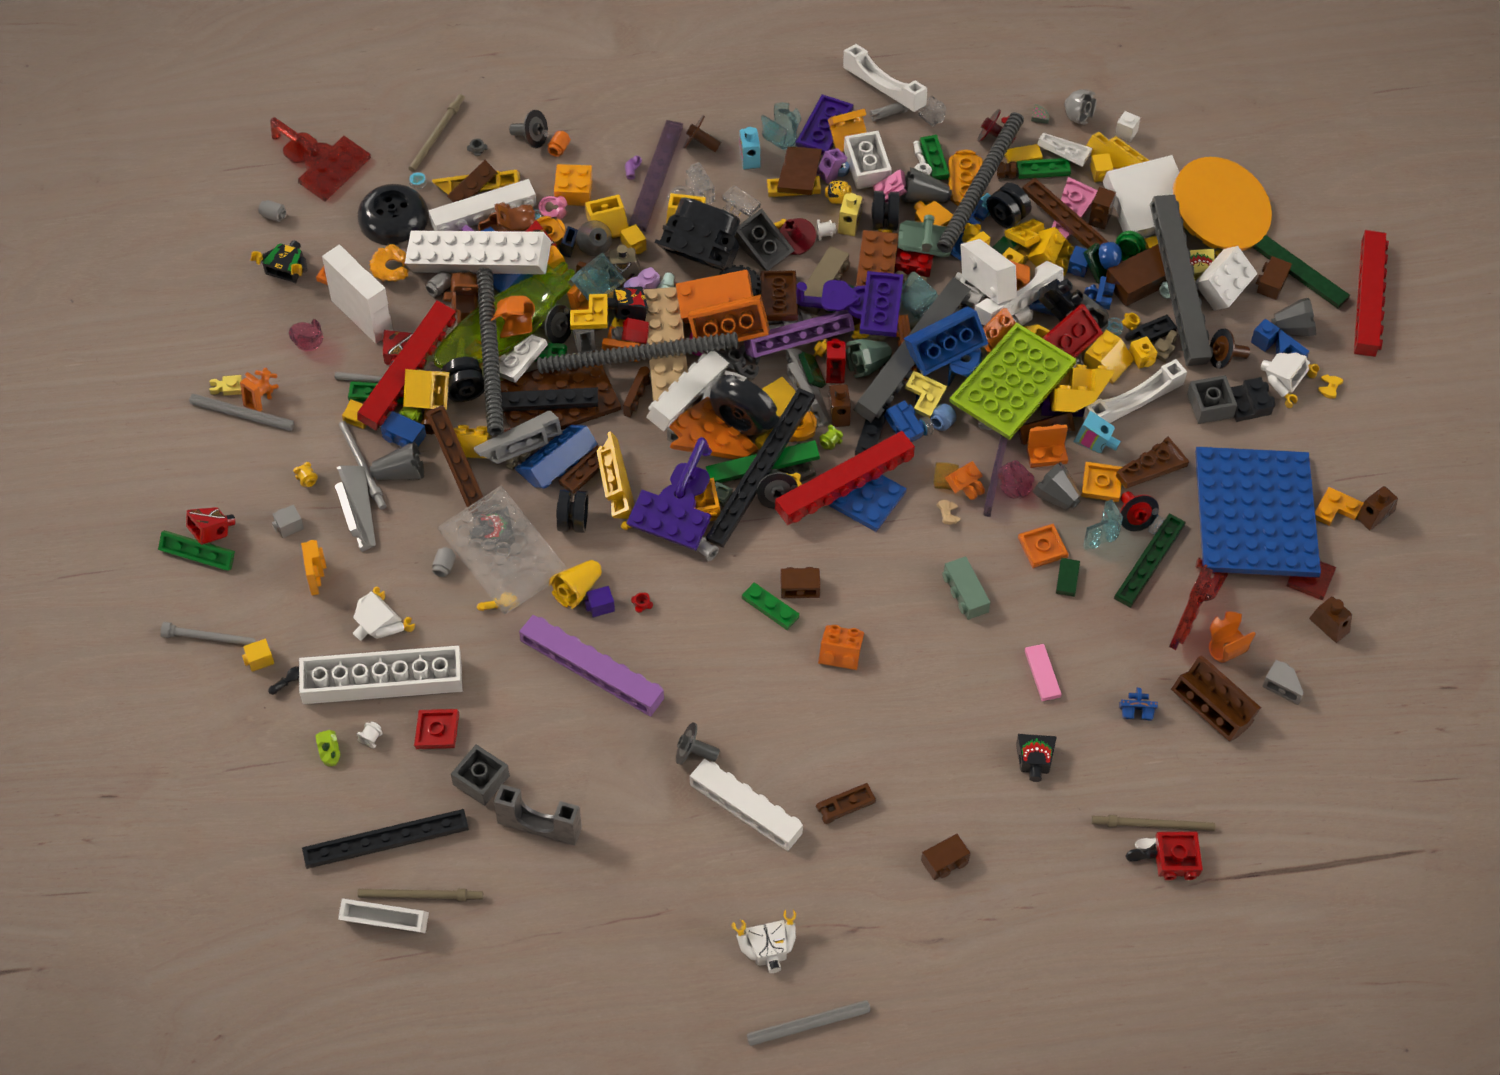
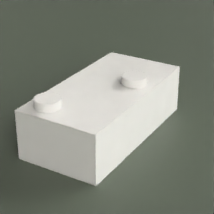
[961,239,1017,304]

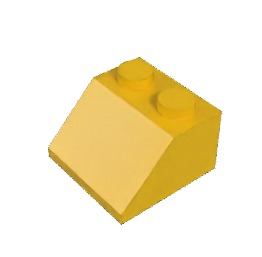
[1083,329,1134,384]

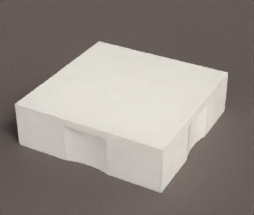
[1103,155,1184,238]
[322,244,393,344]

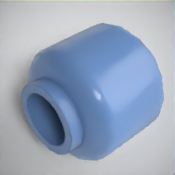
[929,404,957,431]

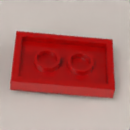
[1042,304,1103,358]

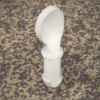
[913,141,926,163]
[1135,837,1157,851]

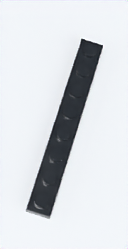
[302,809,469,869]

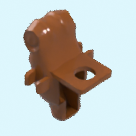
[478,202,536,232]
[443,272,479,327]

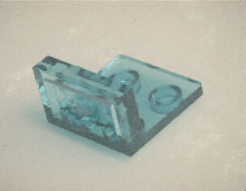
[1083,500,1123,550]

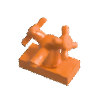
[240,368,279,412]

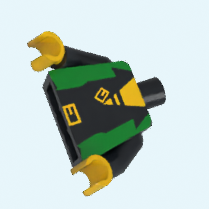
[250,240,307,283]

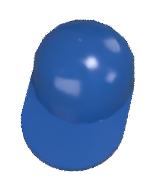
[1099,242,1122,269]

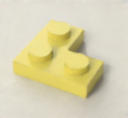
[905,371,947,419]

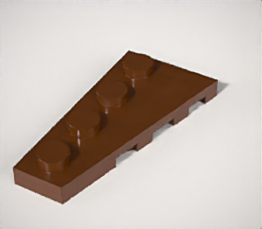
[1116,436,1189,489]

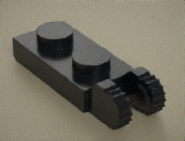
[1124,315,1177,342]

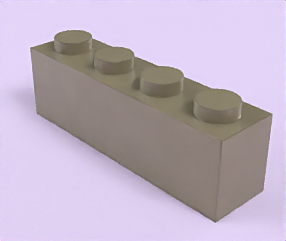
[798,246,850,315]

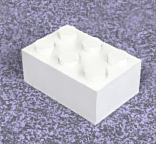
[844,131,892,189]
[1197,246,1258,311]

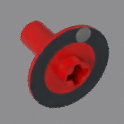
[1119,491,1159,532]

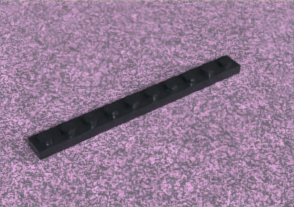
[706,388,815,548]

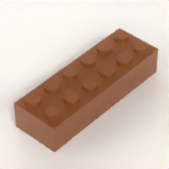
[852,230,899,326]

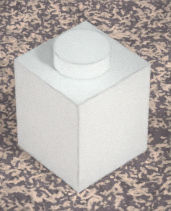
[1115,111,1141,142]

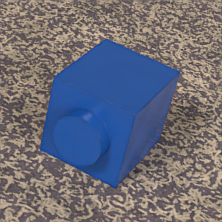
[1067,246,1089,278]
[1251,319,1280,352]

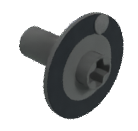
[509,110,548,148]
[532,305,572,344]
[757,469,798,509]
[676,722,720,765]

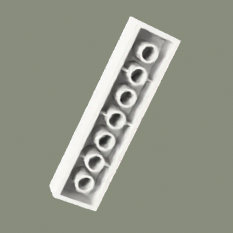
[405,231,551,274]
[299,646,463,704]

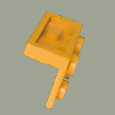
[828,108,867,152]

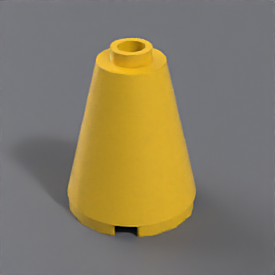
[549,560,602,609]

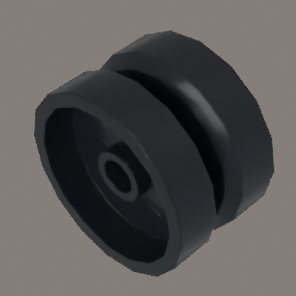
[986,182,1032,228]
[871,191,899,230]
[441,357,485,402]
[556,489,589,533]

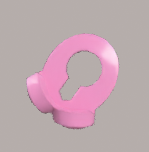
[538,196,567,219]

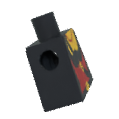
[608,286,648,321]

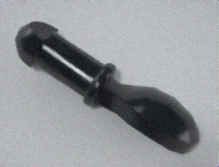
[268,666,299,695]
[1125,849,1158,861]

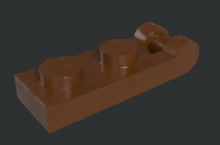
[623,366,650,418]
[816,783,876,824]

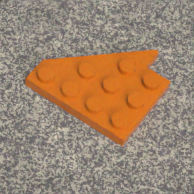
[669,396,759,459]

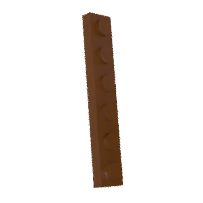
[1022,178,1108,249]
[426,405,489,516]

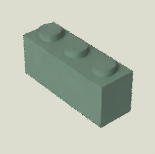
[942,556,991,620]

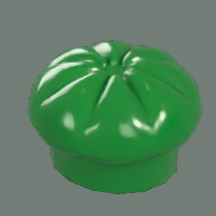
[1115,230,1147,261]

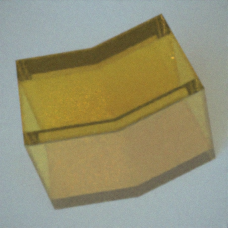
[933,462,959,491]

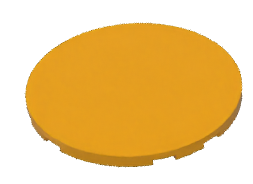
[1172,157,1272,251]

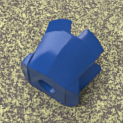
[947,349,982,386]

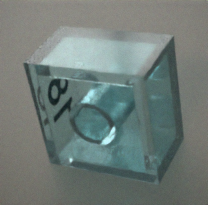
[571,252,626,301]

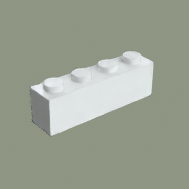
[338,899,429,933]

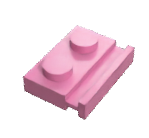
[873,169,907,202]

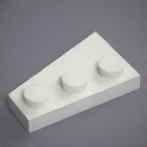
[1037,133,1092,167]
[499,335,548,383]

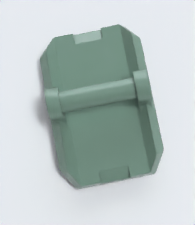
[898,215,951,257]

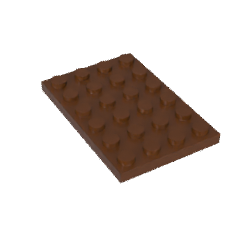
[500,350,622,430]

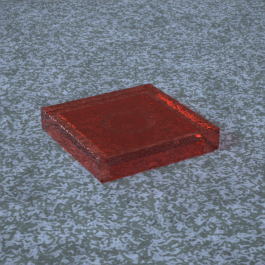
[1286,561,1337,600]

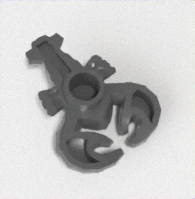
[707,345,760,381]

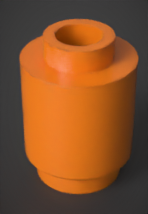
[547,131,571,157]

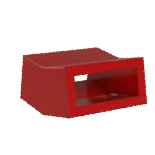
[621,318,649,344]

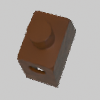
[1309,596,1352,643]

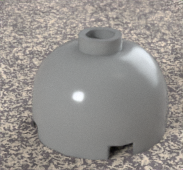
[1064,89,1097,125]

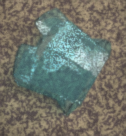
[761,102,801,150]
[900,272,939,319]

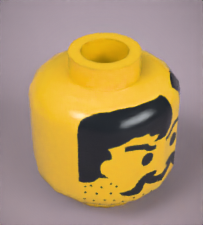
[825,181,852,204]

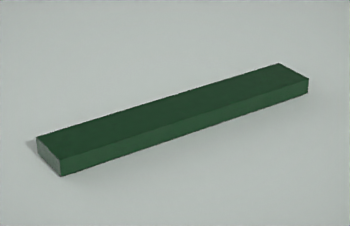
[1254,235,1350,309]
[1114,513,1186,608]

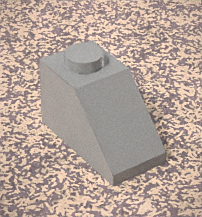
[1262,660,1303,705]

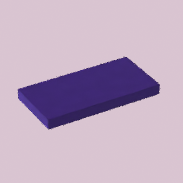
[795,94,854,156]

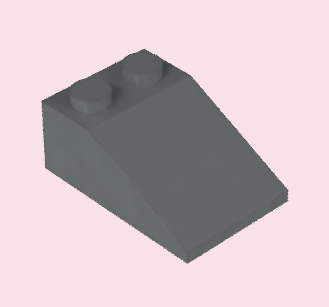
[735,208,794,271]

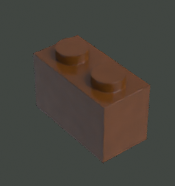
[1088,187,1116,230]
[1256,256,1292,300]
[780,567,820,598]
[921,834,971,880]

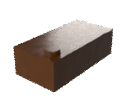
[1106,244,1167,307]

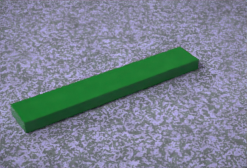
[706,440,820,483]

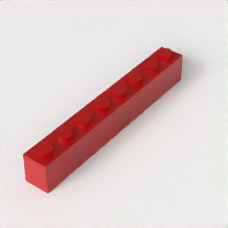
[1354,230,1389,357]
[357,300,456,431]
[775,431,915,525]

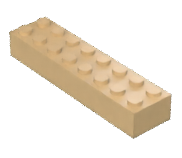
[643,287,692,413]

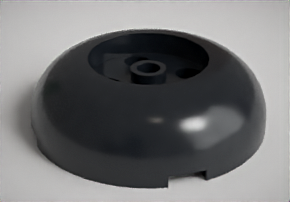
[357,184,429,245]
[710,375,779,436]

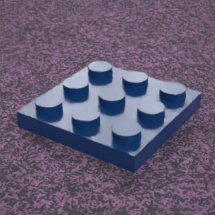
[828,475,906,532]

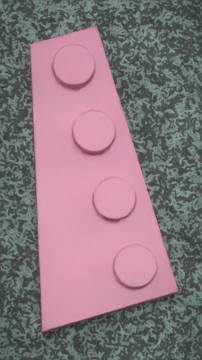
[1052,177,1098,240]

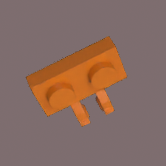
[945,461,985,500]

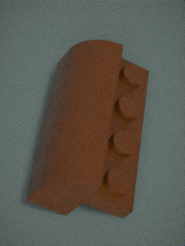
[1171,655,1261,742]

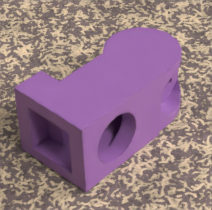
[817,148,848,184]

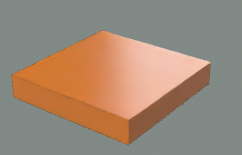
[1018,523,1069,568]

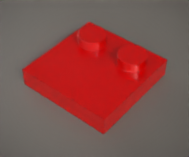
[414,709,459,749]

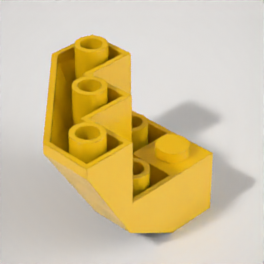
[1050,364,1115,412]

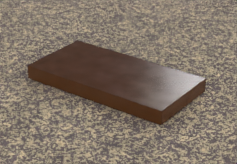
[777,146,822,195]
[760,271,798,321]

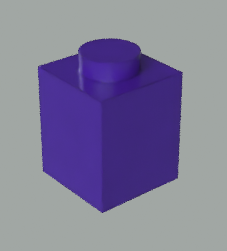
[584,586,615,617]

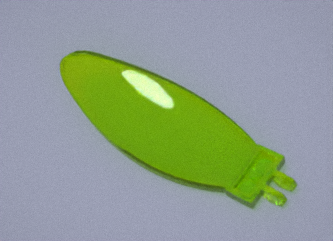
[434,262,575,369]

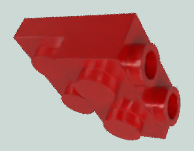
[895,248,934,278]
[1155,832,1203,880]

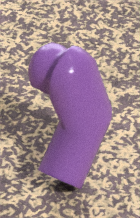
[625,155,642,180]

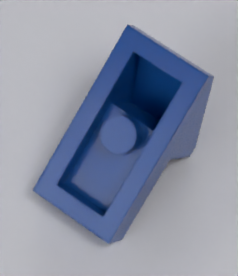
[1275,330,1309,357]

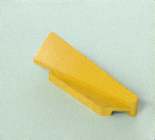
[1086,132,1150,169]
[432,169,520,194]
[597,431,635,519]

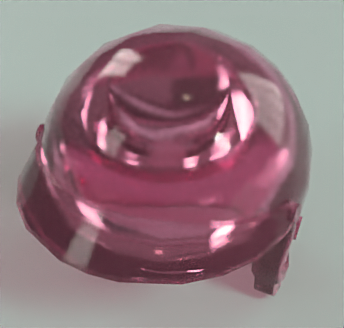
[289,319,323,351]

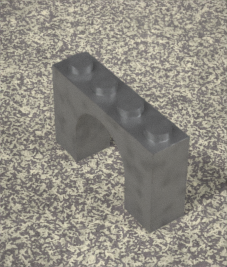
[494,784,582,845]

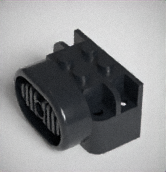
[655,197,740,271]

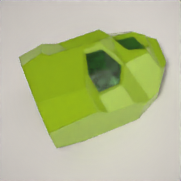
[315,730,340,767]

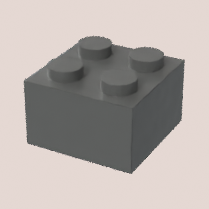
[1187,375,1237,424]
[451,744,510,806]

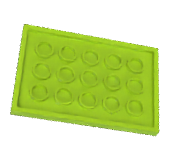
[949,322,1077,440]

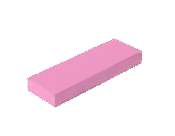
[1025,644,1062,701]

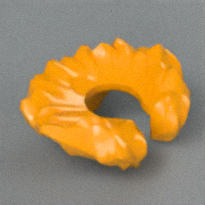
[369,244,409,282]

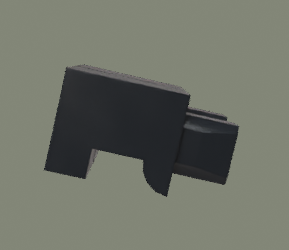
[1039,279,1083,321]

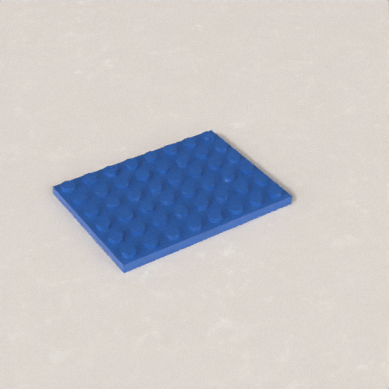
[1195,447,1321,577]

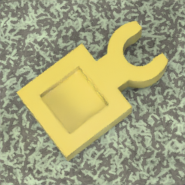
[209,375,242,396]

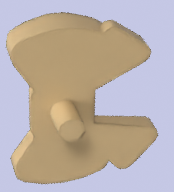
[937,500,960,525]

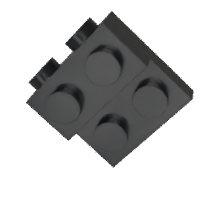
[1231,377,1276,422]

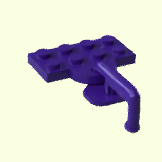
[796,271,904,337]
[626,437,712,551]

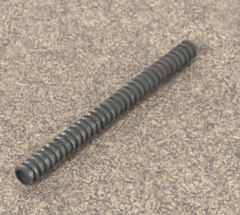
[937,112,1024,253]
[476,268,504,436]
[537,332,738,374]

